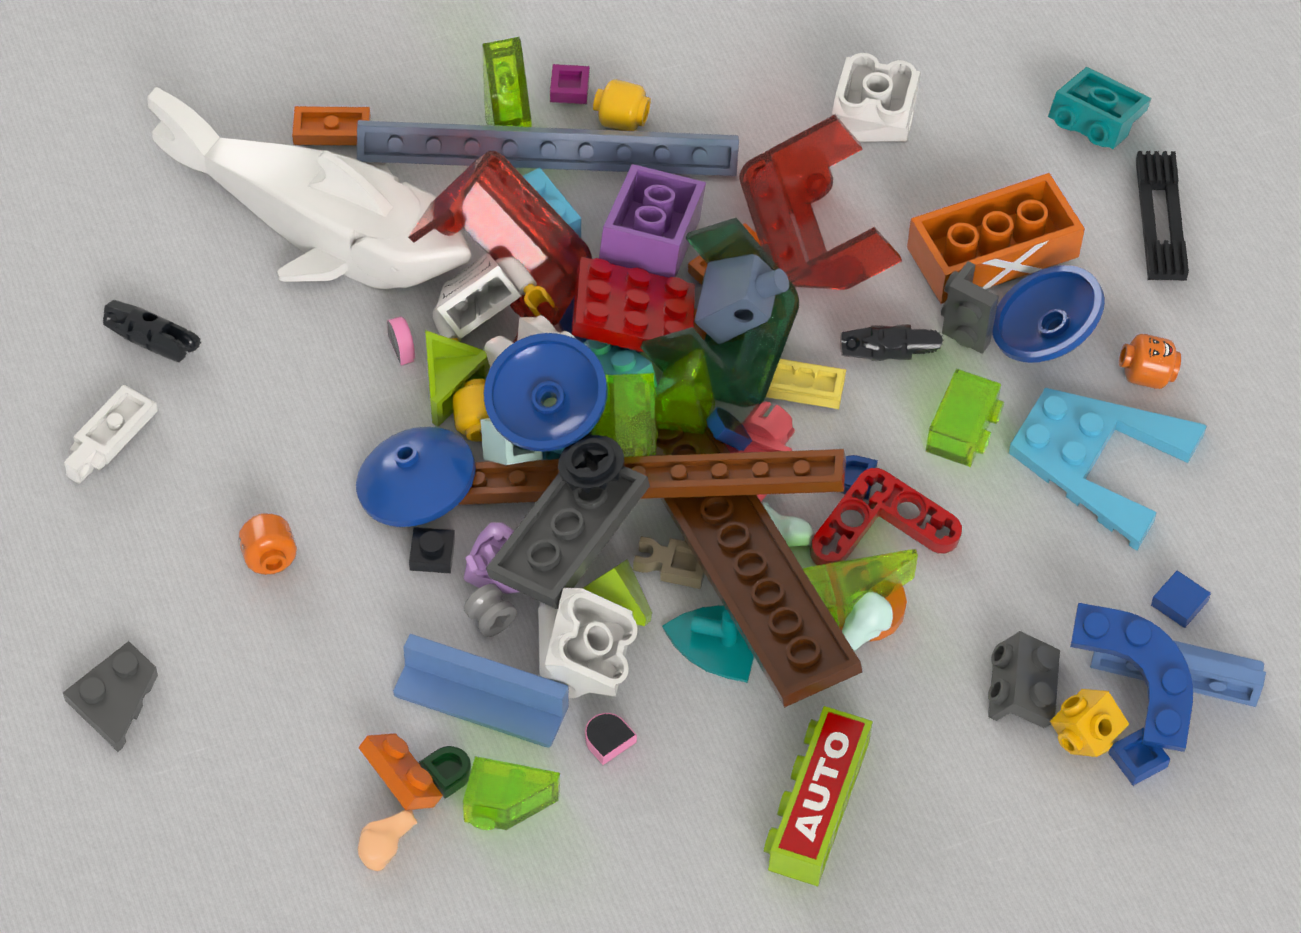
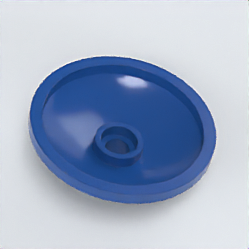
[992,265,1105,363]
[484,333,608,451]
[356,427,476,527]

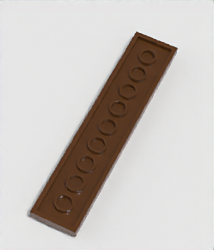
[618,386,863,708]

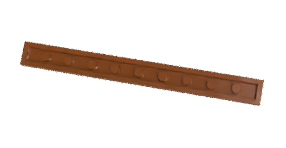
[458,449,846,505]

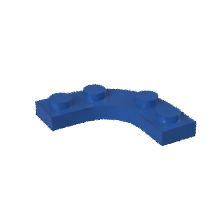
[1070,603,1193,752]

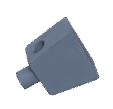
[694,254,789,344]

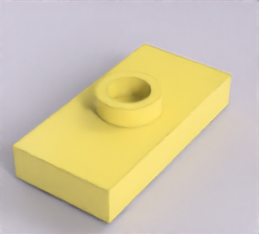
[761,357,846,409]

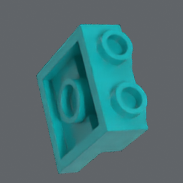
[1048,67,1152,149]

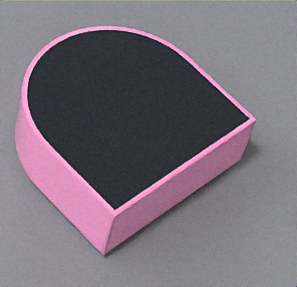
[387,316,415,366]
[585,713,637,765]

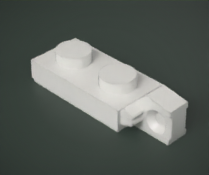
[64,385,158,484]

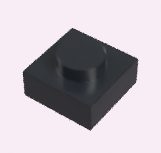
[409,527,455,573]

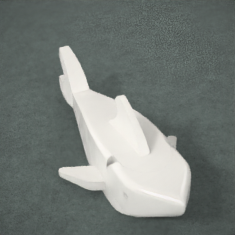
[147,87,471,289]

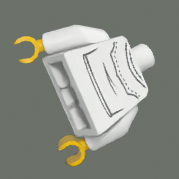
[433,253,555,342]

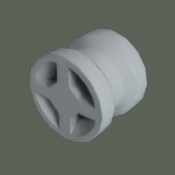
[464,584,517,637]

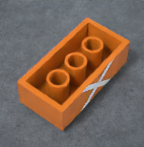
[907,173,1085,304]

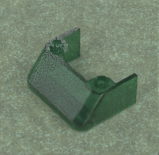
[640,217,799,408]

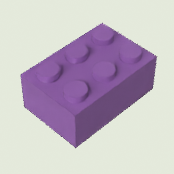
[599,164,706,278]

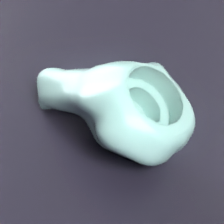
[762,502,815,547]
[842,592,893,651]

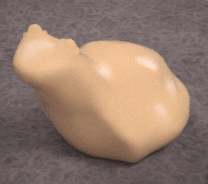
[358,809,417,871]

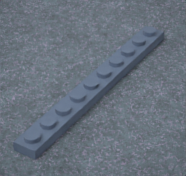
[357,120,739,176]

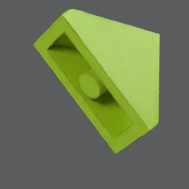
[425,330,490,427]
[582,559,652,626]

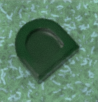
[419,746,471,799]

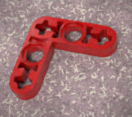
[810,468,962,570]

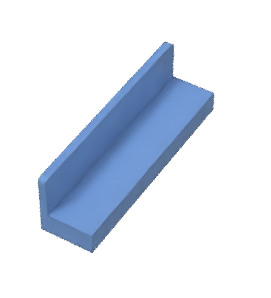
[393,634,569,748]
[1090,640,1266,707]

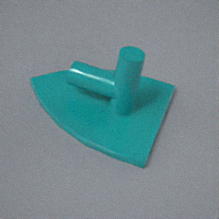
[662,605,754,683]

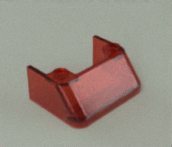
[739,114,902,290]
[408,151,592,343]

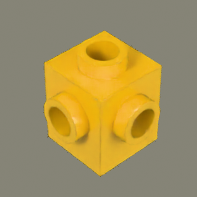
[1050,689,1129,757]

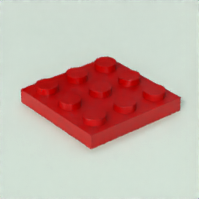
[572,257,695,363]

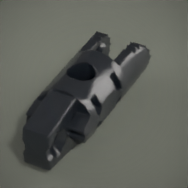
[103,300,202,362]
[840,324,944,361]

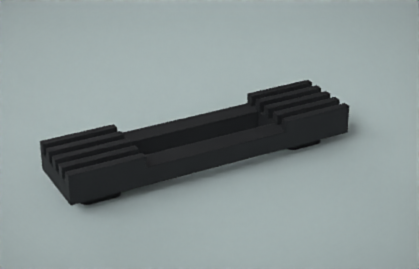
[1136,151,1189,281]

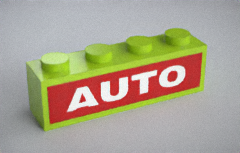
[764,706,873,887]

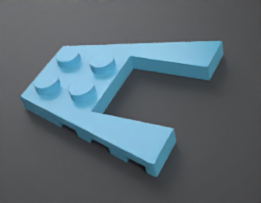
[1009,388,1207,551]

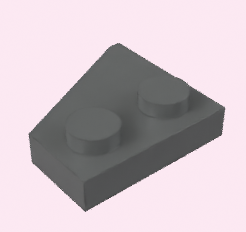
[63,641,158,752]

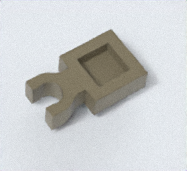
[633,536,705,589]

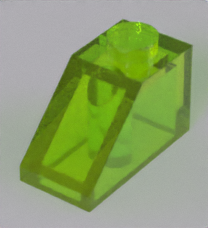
[649,349,716,434]
[463,756,560,830]

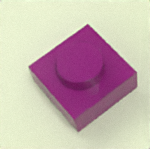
[550,64,590,104]

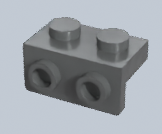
[941,261,999,354]
[988,631,1060,728]

